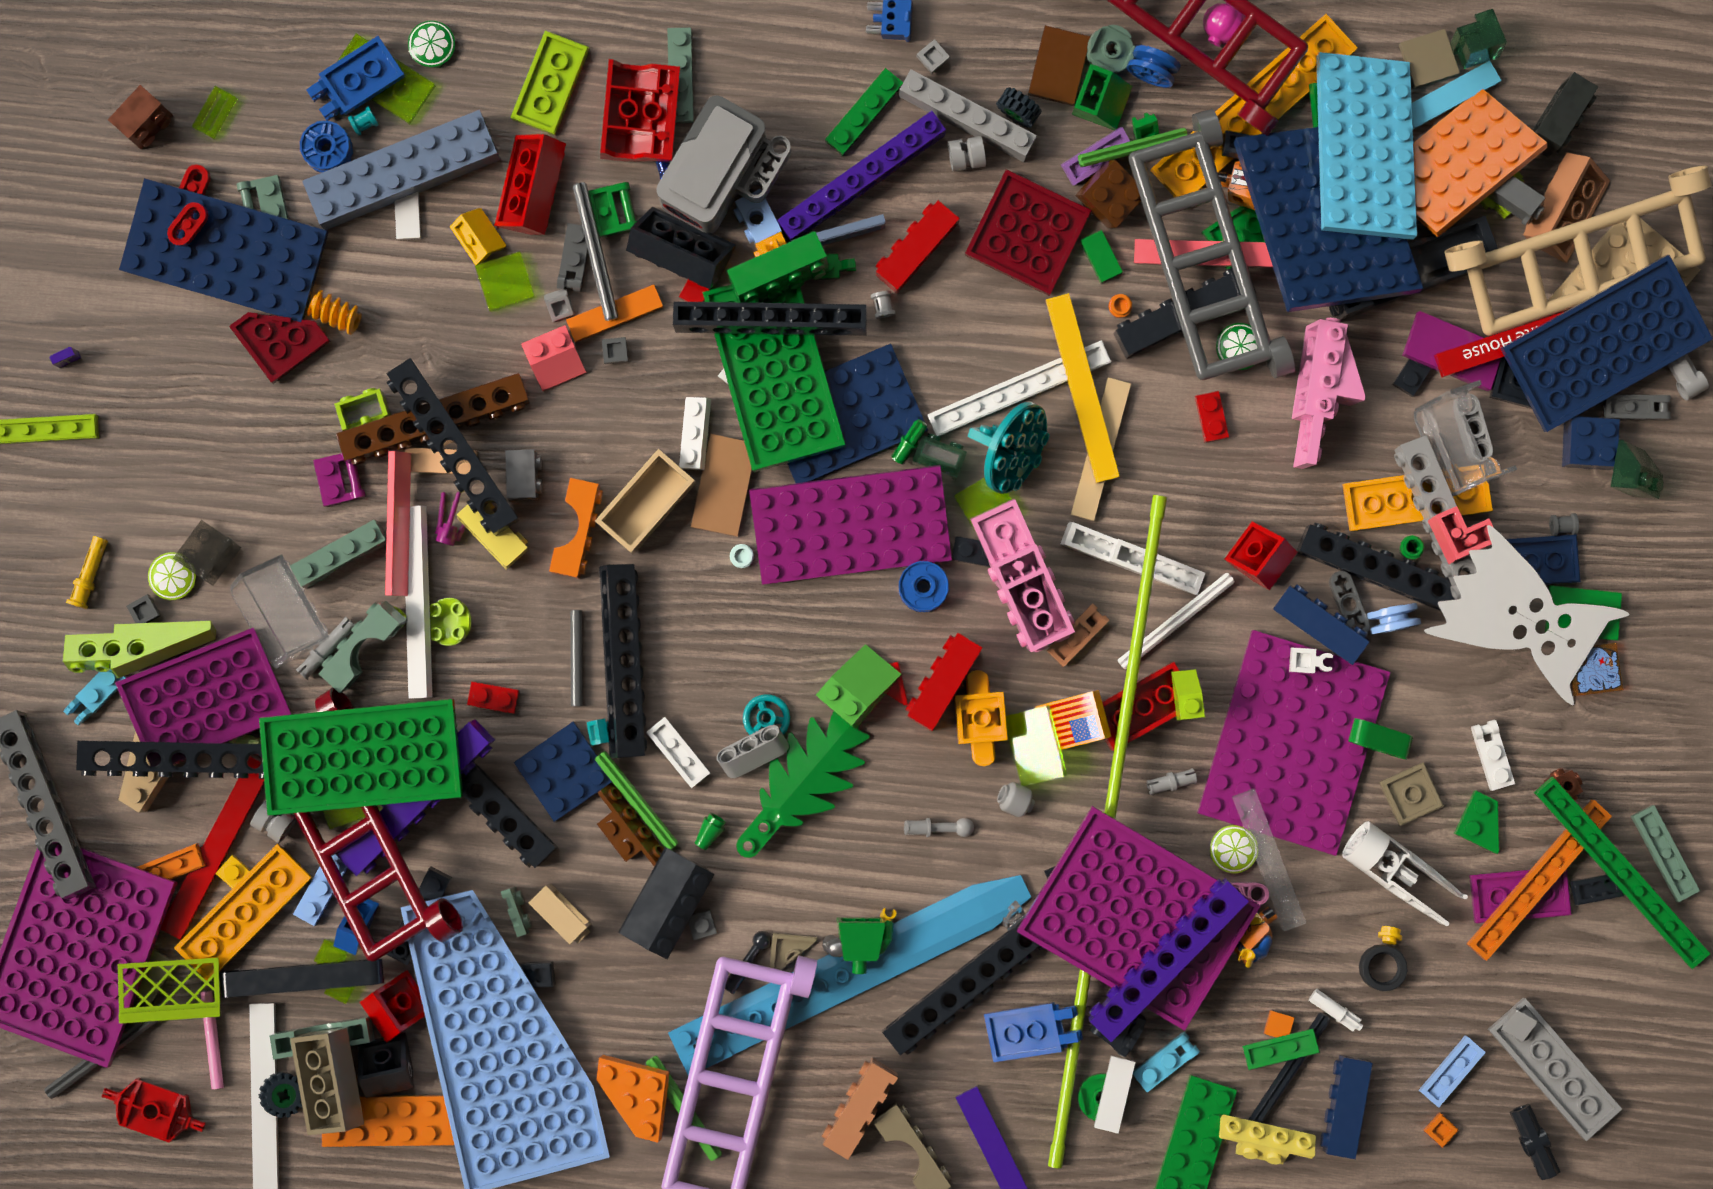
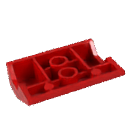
[600,59,680,162]

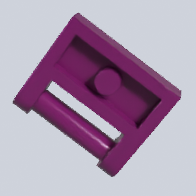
[313,453,366,507]

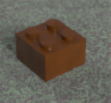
[1075,160,1141,228]

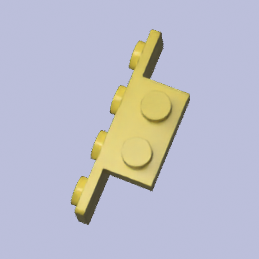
[1219,1115,1316,1164]

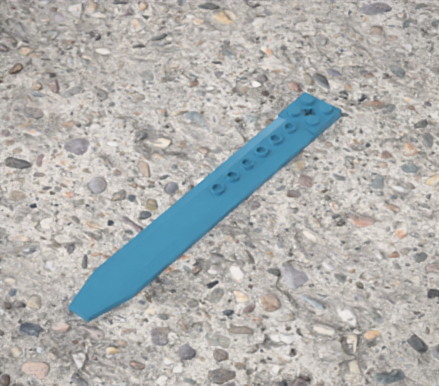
[668,875,1031,1075]

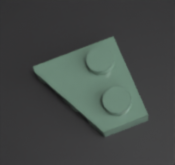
[501,887,531,937]

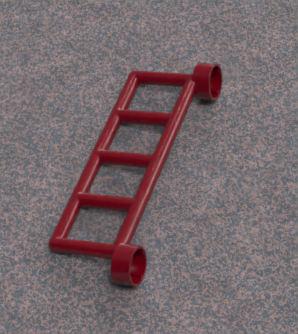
[1107,0,1308,136]
[294,688,463,962]

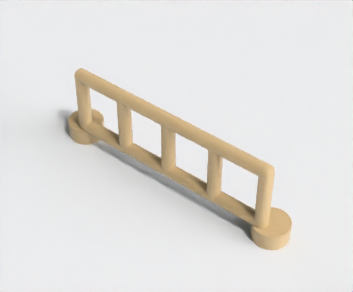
[1444,166,1712,336]

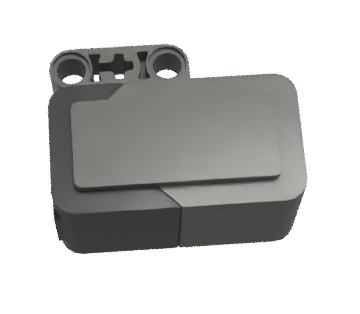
[656,95,791,234]

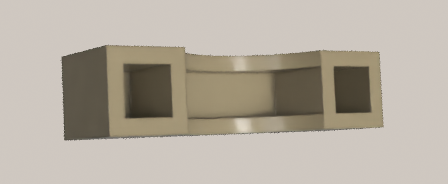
[872,1102,952,1189]

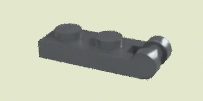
[557,223,588,292]
[1604,395,1671,421]

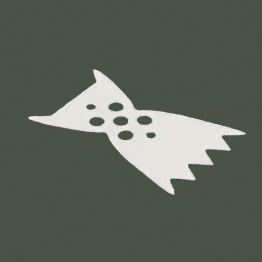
[1424,525,1629,705]

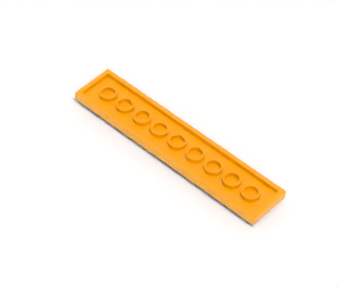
[1150,14,1358,197]

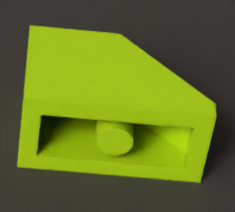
[1171,669,1205,720]

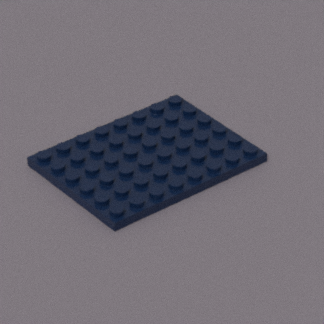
[1234,127,1423,313]

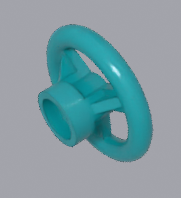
[743,694,790,735]

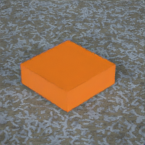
[1264,1010,1294,1038]
[1423,1112,1459,1148]

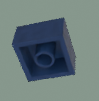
[1562,417,1620,470]

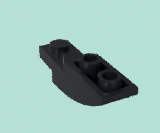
[386,866,452,965]

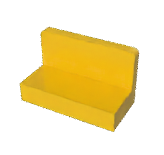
[450,208,506,266]

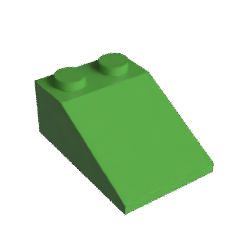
[816,644,902,730]

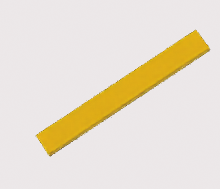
[1046,293,1120,483]

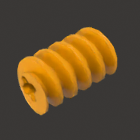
[307,290,362,335]

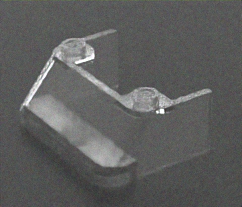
[1414,380,1517,496]

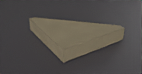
[770,933,817,970]

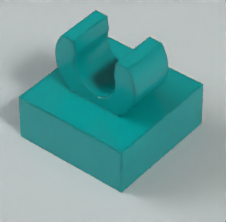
[587,718,609,746]

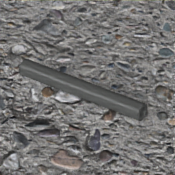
[570,610,583,706]

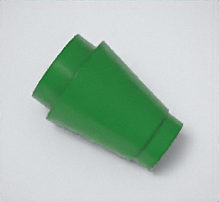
[1399,535,1424,559]
[694,813,726,850]

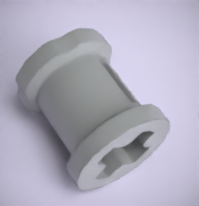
[871,290,896,319]

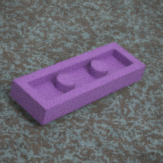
[1061,127,1130,185]

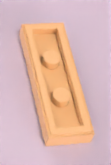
[405,448,478,474]

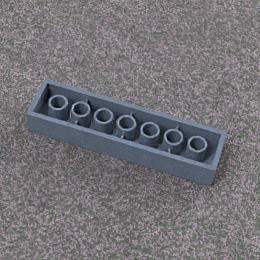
[302,110,501,230]

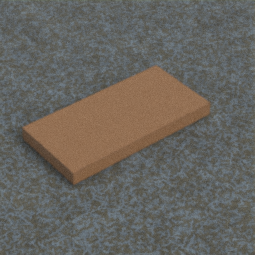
[691,434,752,537]

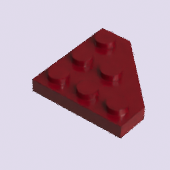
[229,312,331,384]

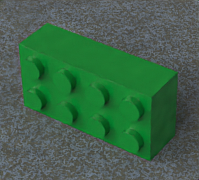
[727,231,829,303]

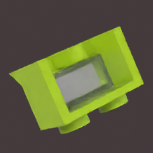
[334,388,391,431]

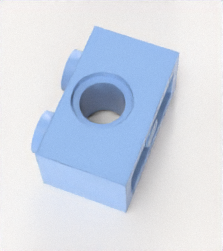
[733,189,782,244]

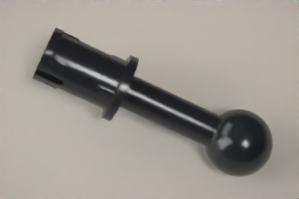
[725,931,772,995]

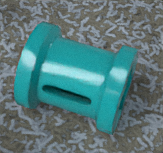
[348,106,379,136]

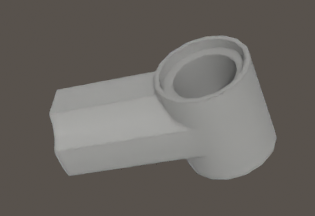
[1668,354,1709,400]

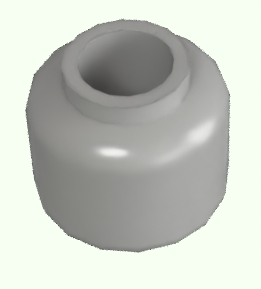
[997,782,1035,817]

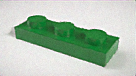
[1242,1029,1320,1070]

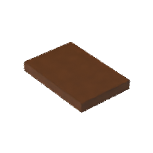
[1028,25,1091,106]

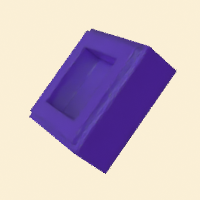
[49,347,81,368]

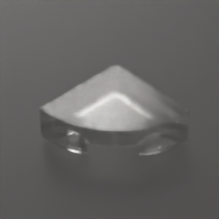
[1003,901,1026,931]

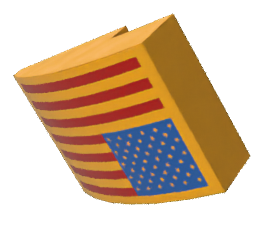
[1035,690,1111,753]

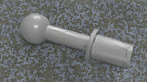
[904,818,974,837]

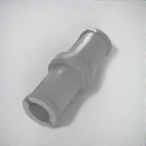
[1146,768,1197,795]

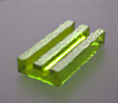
[192,86,237,139]

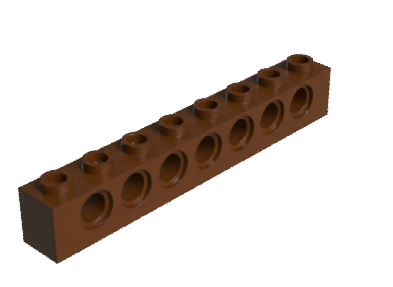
[336,373,530,466]

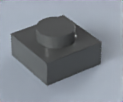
[602,337,628,364]
[126,594,161,623]
[688,910,717,940]

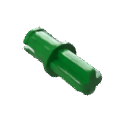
[891,419,927,465]

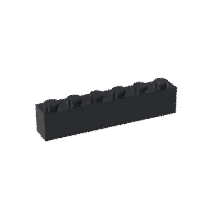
[1113,268,1256,359]

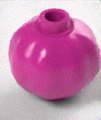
[1203,3,1245,47]

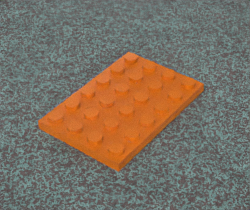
[1413,89,1547,237]

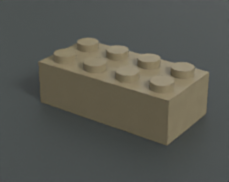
[290,1027,364,1135]

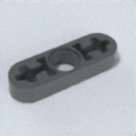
[1329,571,1370,633]

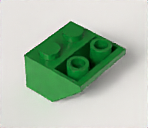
[1072,64,1133,131]

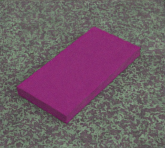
[1402,311,1501,391]
[1469,869,1572,923]

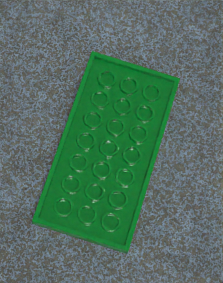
[703,284,845,473]
[259,699,463,816]

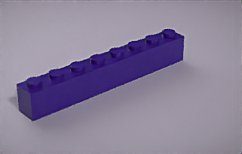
[336,719,495,876]

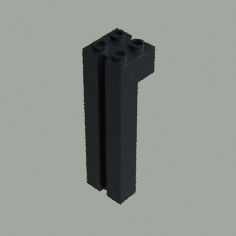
[1329,216,1498,321]

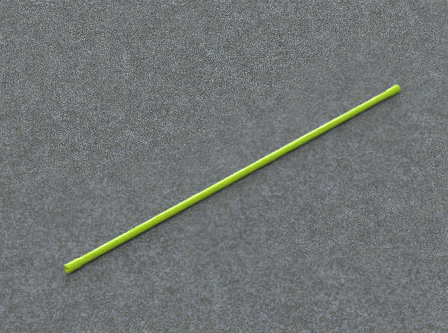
[1048,495,1167,1169]

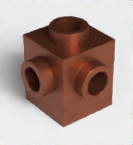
[1543,768,1583,801]

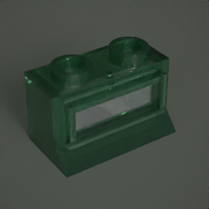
[912,433,967,480]

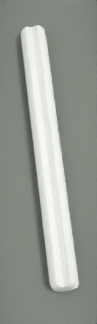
[1118,573,1235,669]

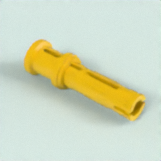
[66,536,108,610]

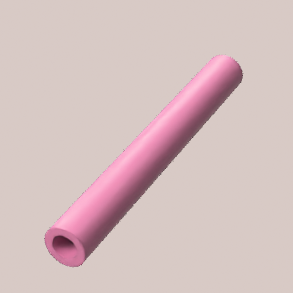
[200,991,224,1089]

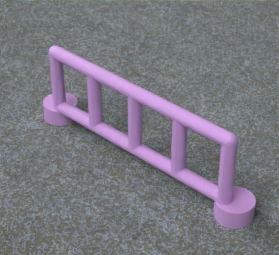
[661,955,817,1189]

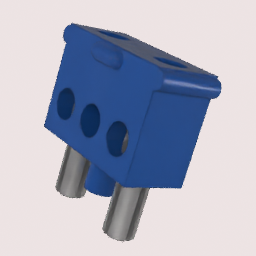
[866,0,913,42]

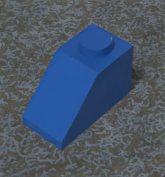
[333,899,379,955]

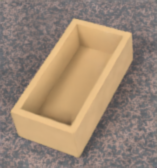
[595,449,696,554]

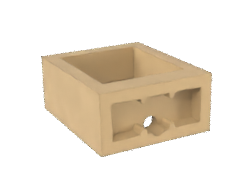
[529,883,591,944]

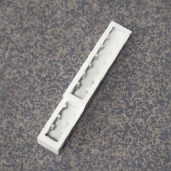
[1060,522,1205,595]

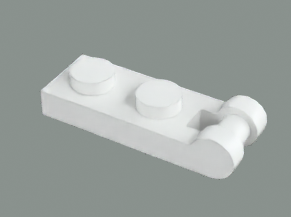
[1471,719,1515,791]

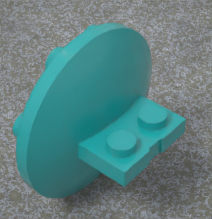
[967,402,1050,494]

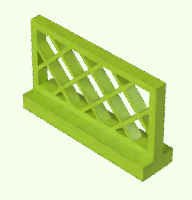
[118,958,221,1024]

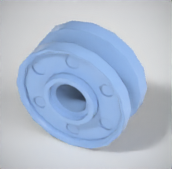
[1366,603,1421,635]

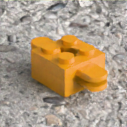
[954,670,1007,766]

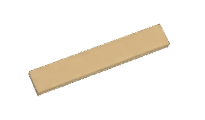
[1070,377,1131,521]

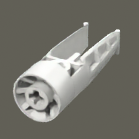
[1342,821,1468,926]

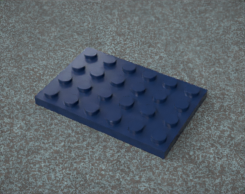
[787,343,928,483]

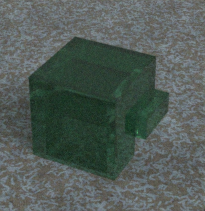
[1450,9,1507,69]

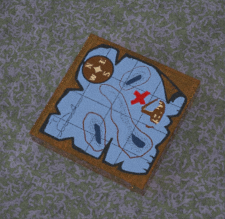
[1572,643,1623,696]

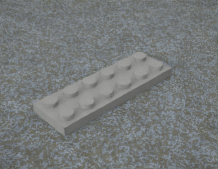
[1487,998,1622,1141]

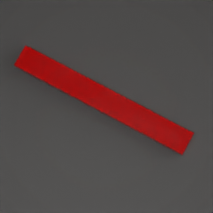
[161,757,265,940]

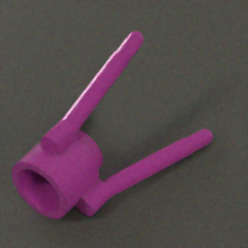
[435,492,466,546]

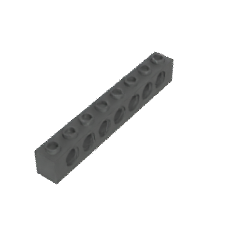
[0,710,96,900]

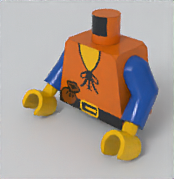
[1234,907,1277,968]

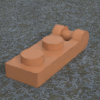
[1046,603,1110,667]

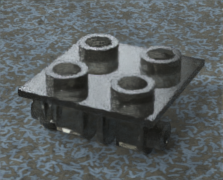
[173,520,242,586]

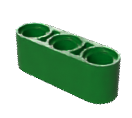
[1348,718,1413,760]

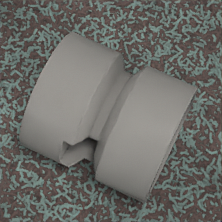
[948,136,986,172]
[250,801,296,843]

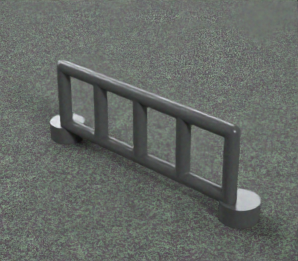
[1129,108,1295,380]

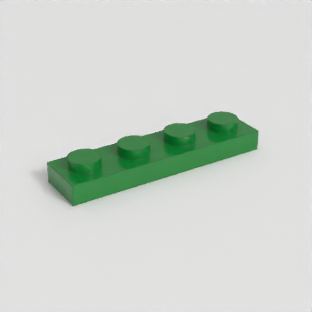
[825,68,903,156]

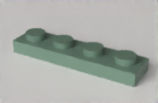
[667,28,694,123]
[1631,805,1700,902]

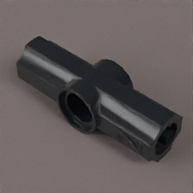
[1509,1104,1561,1180]

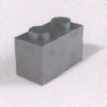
[505,449,542,501]

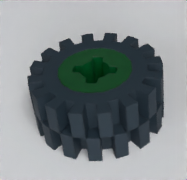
[996,87,1042,128]
[258,1072,302,1118]

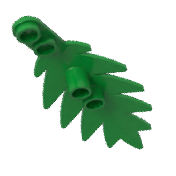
[736,711,870,858]

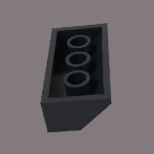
[626,207,736,289]
[618,847,715,960]

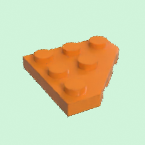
[597,1055,670,1143]

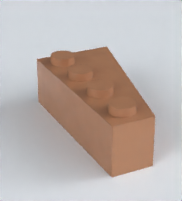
[821,1058,898,1160]

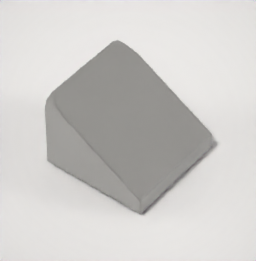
[544,288,575,322]
[1501,1008,1538,1041]

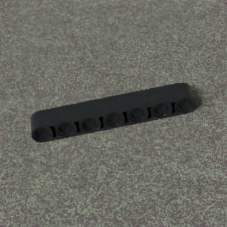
[219,958,384,998]

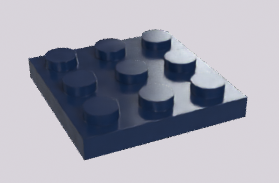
[514,721,612,822]

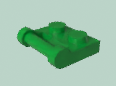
[588,182,637,238]

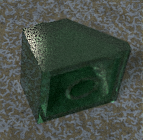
[1610,440,1664,499]

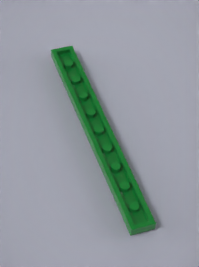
[1533,777,1710,970]

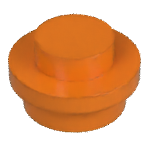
[1108,294,1132,318]

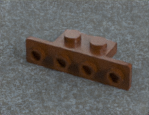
[597,783,664,867]

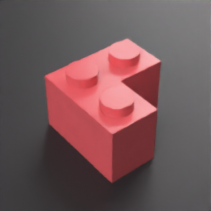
[1428,506,1494,564]

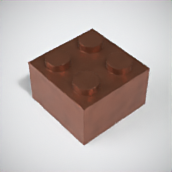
[108,85,173,150]

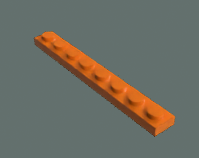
[1467,800,1612,961]

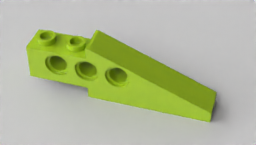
[63,621,216,678]

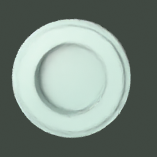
[730,544,754,568]

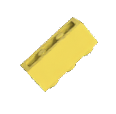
[457,502,528,570]

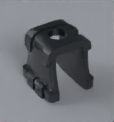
[1089,1005,1146,1058]

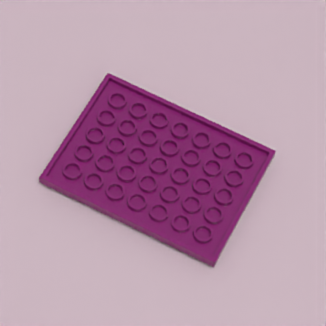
[1197,630,1390,856]
[1017,806,1260,1031]
[0,844,177,1068]

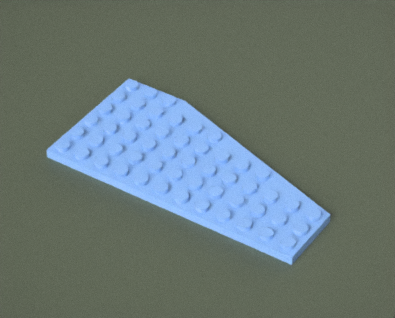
[400,890,610,1189]

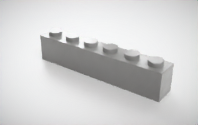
[899,69,1037,163]

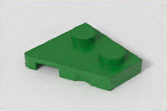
[1454,791,1499,854]

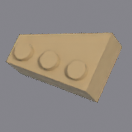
[119,731,177,813]

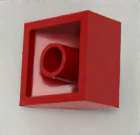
[1224,521,1298,590]
[360,970,425,1043]

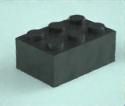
[1533,72,1598,158]

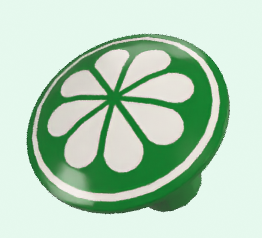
[408,21,455,68]
[1216,323,1258,370]

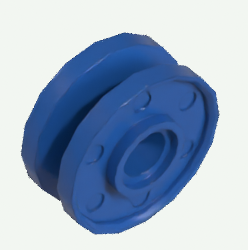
[1126,45,1181,88]
[300,120,353,173]
[899,561,949,612]

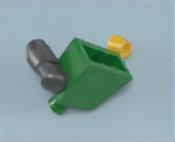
[822,908,897,974]

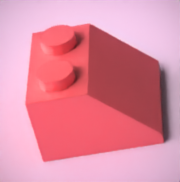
[521,325,586,391]

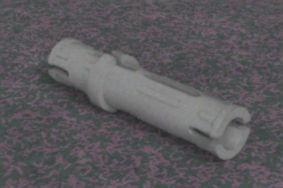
[296,616,355,680]

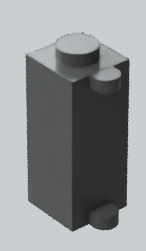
[1488,176,1545,226]

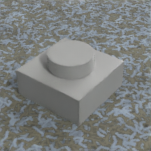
[916,39,950,74]

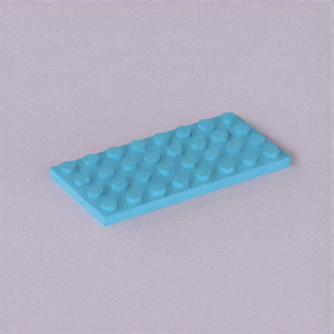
[1316,52,1417,239]

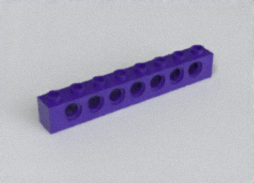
[777,111,946,242]
[1089,878,1249,1042]

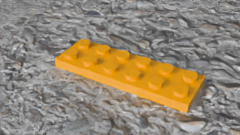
[1342,464,1493,531]
[174,844,313,981]

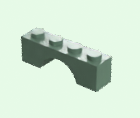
[290,519,387,589]
[319,601,407,693]
[269,1016,375,1060]

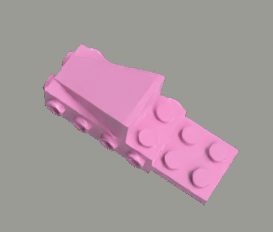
[1292,318,1365,469]
[970,499,1075,652]

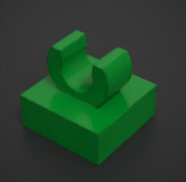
[1132,113,1159,140]

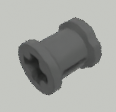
[1549,513,1579,536]

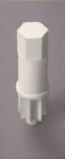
[1309,989,1363,1031]

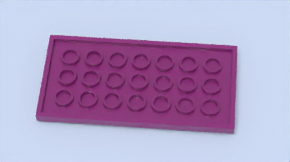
[749,465,952,585]

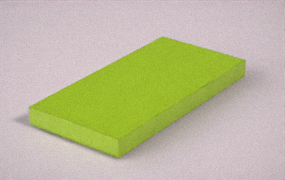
[511,31,590,136]

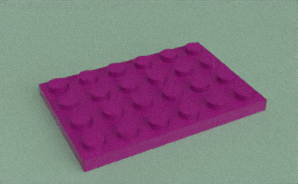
[115,627,291,773]

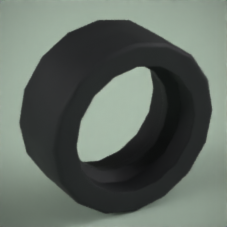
[1359,944,1408,991]

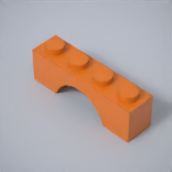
[549,478,603,579]

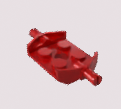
[101,1078,206,1143]

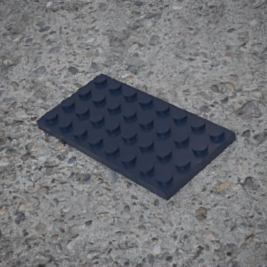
[119,178,329,322]
[1500,255,1713,432]

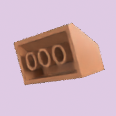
[1523,153,1610,263]

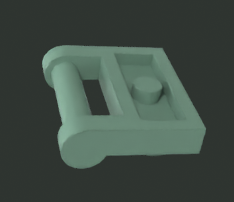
[236,175,289,220]

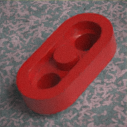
[179,164,211,195]
[167,202,208,246]

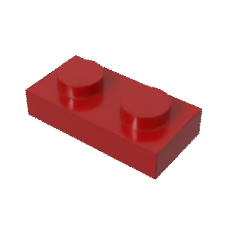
[1195,391,1229,443]
[467,681,519,714]

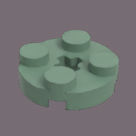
[1087,25,1135,73]

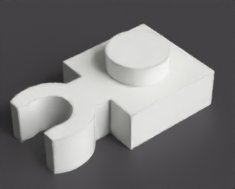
[1289,648,1333,674]

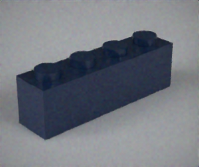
[1273,584,1370,665]
[1320,1055,1373,1160]

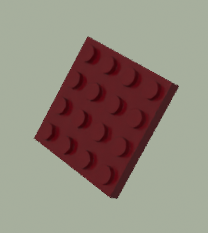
[964,169,1091,296]

